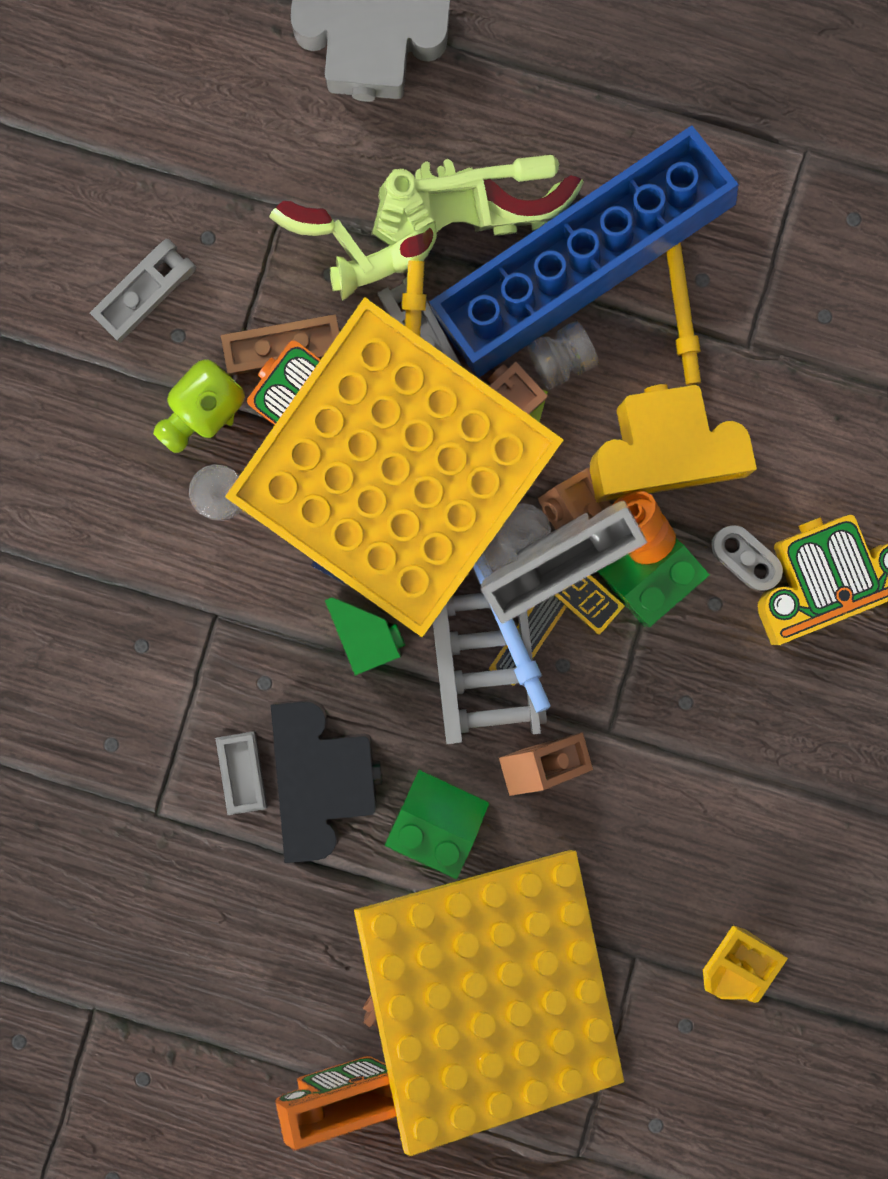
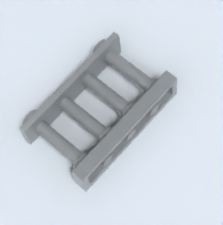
[433,593,547,744]

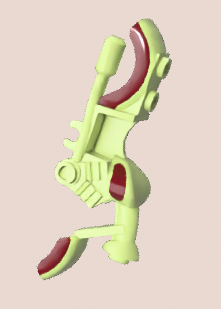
[269,155,584,301]

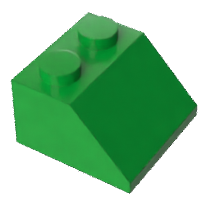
[596,538,710,627]
[325,597,406,675]
[385,769,489,880]

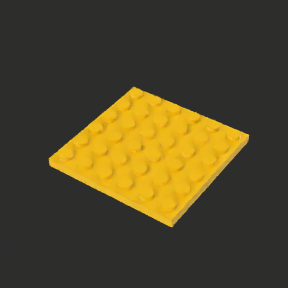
[225,297,563,637]
[354,850,624,1156]

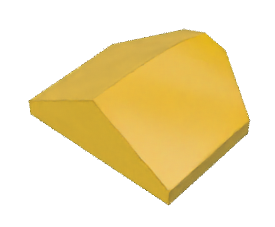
[703,925,788,1002]

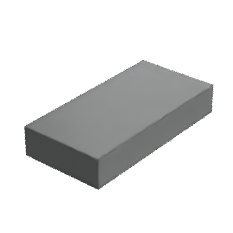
[215,731,268,815]

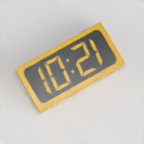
[554,575,625,635]

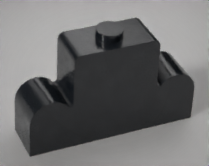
[271,700,382,863]

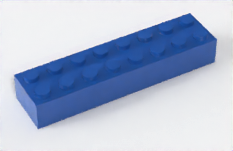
[429,125,739,378]

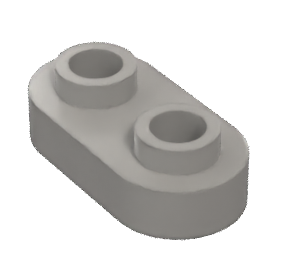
[712,525,783,591]

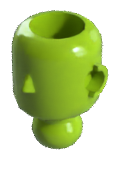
[153,359,245,453]

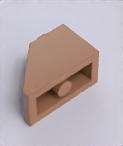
[499,732,593,796]

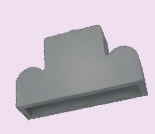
[291,0,450,101]
[481,501,647,625]

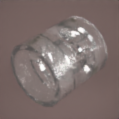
[527,320,599,390]

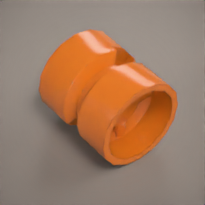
[611,491,676,565]

